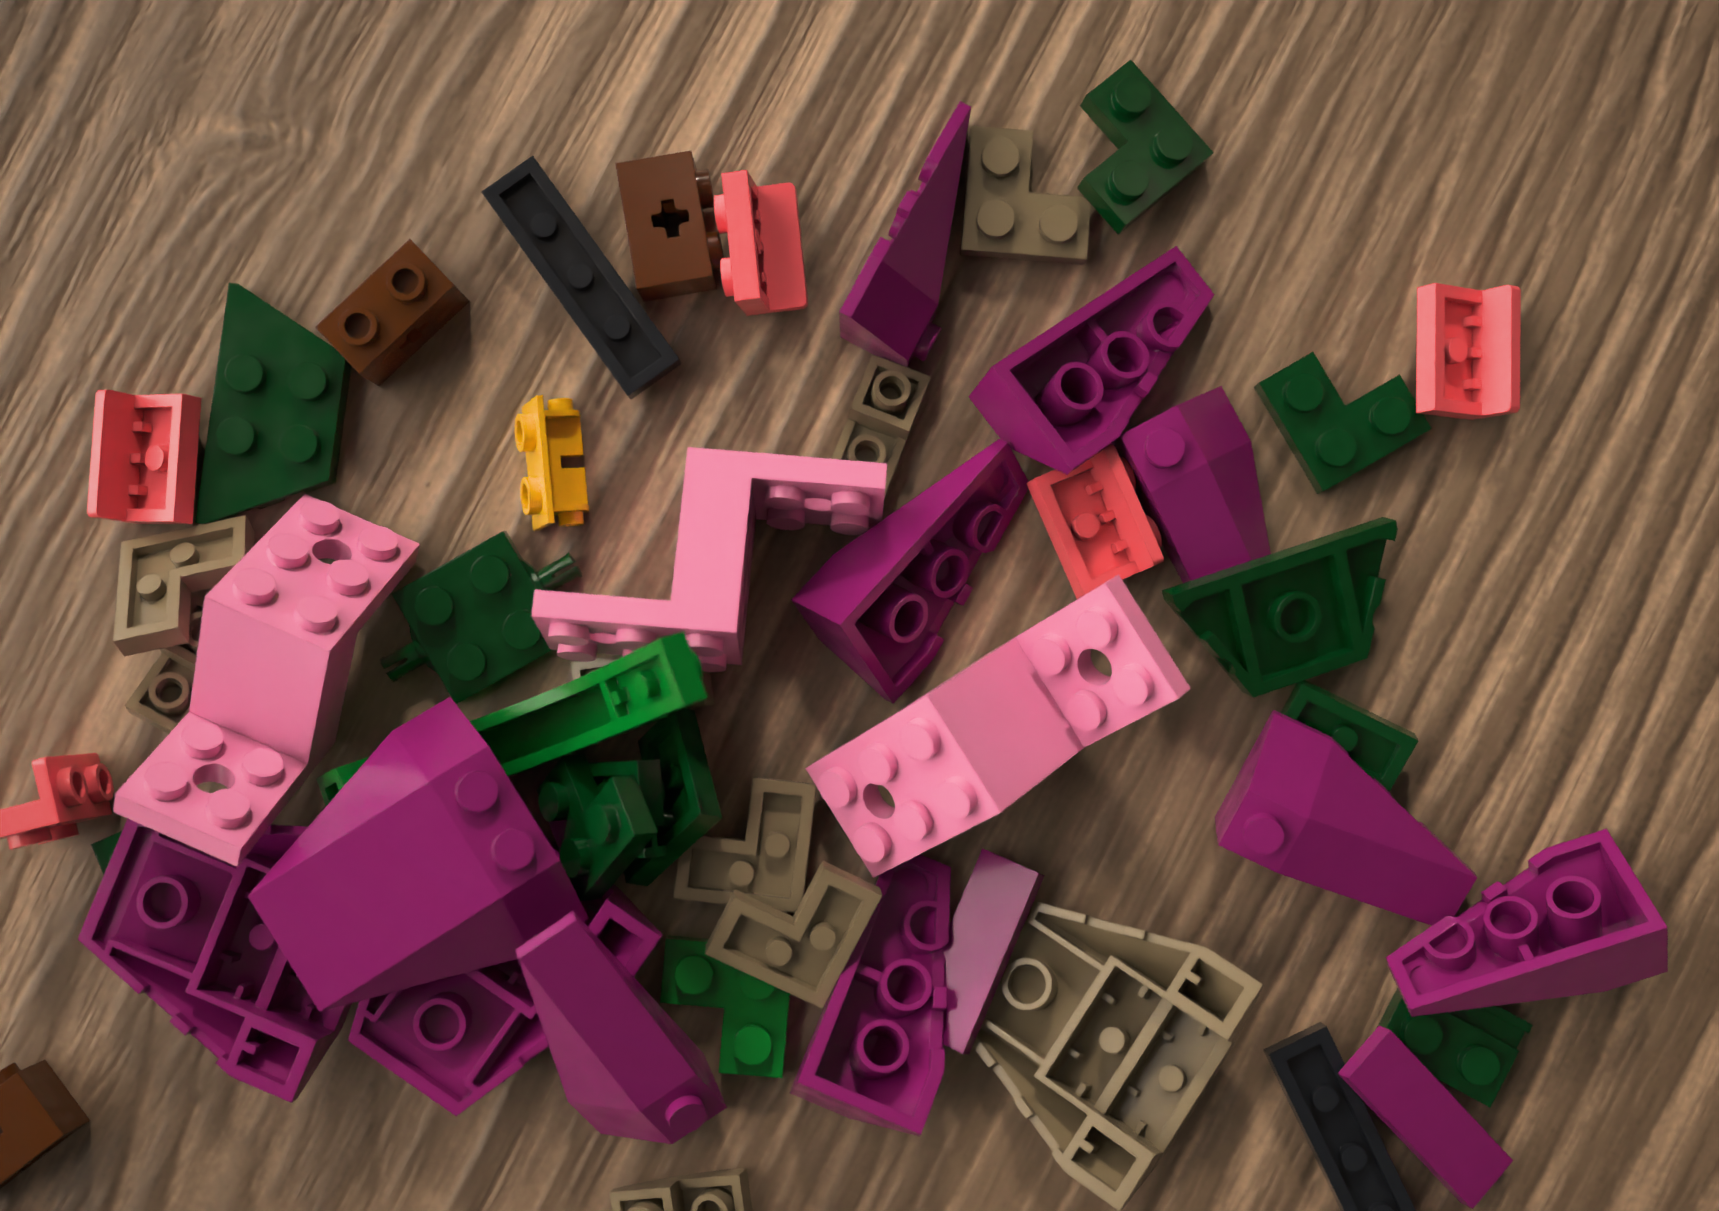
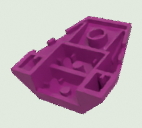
[248,697,589,1012]
[78,818,352,1103]
[348,837,663,1116]

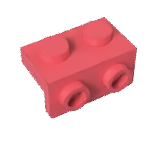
[714,170,808,316]
[1416,283,1521,420]
[87,390,201,524]
[1026,444,1164,599]
[0,753,114,850]

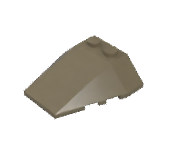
[973,901,1264,1211]

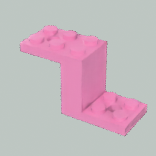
[531,447,887,672]
[113,494,420,867]
[805,574,1191,878]

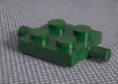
[380,531,582,704]

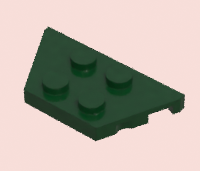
[195,283,352,524]
[1162,517,1398,698]

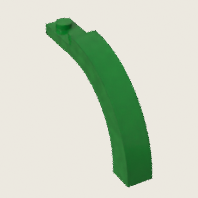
[316,631,708,806]

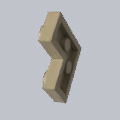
[960,126,1091,265]
[113,515,255,657]
[673,777,817,913]
[705,860,882,1009]

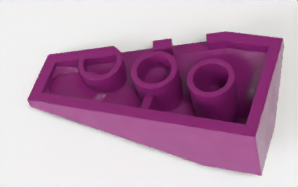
[839,101,971,368]
[968,246,1215,474]
[1112,386,1271,583]
[791,439,1029,704]
[1215,710,1477,926]
[1386,828,1668,1017]
[789,854,951,1136]
[516,911,727,1144]

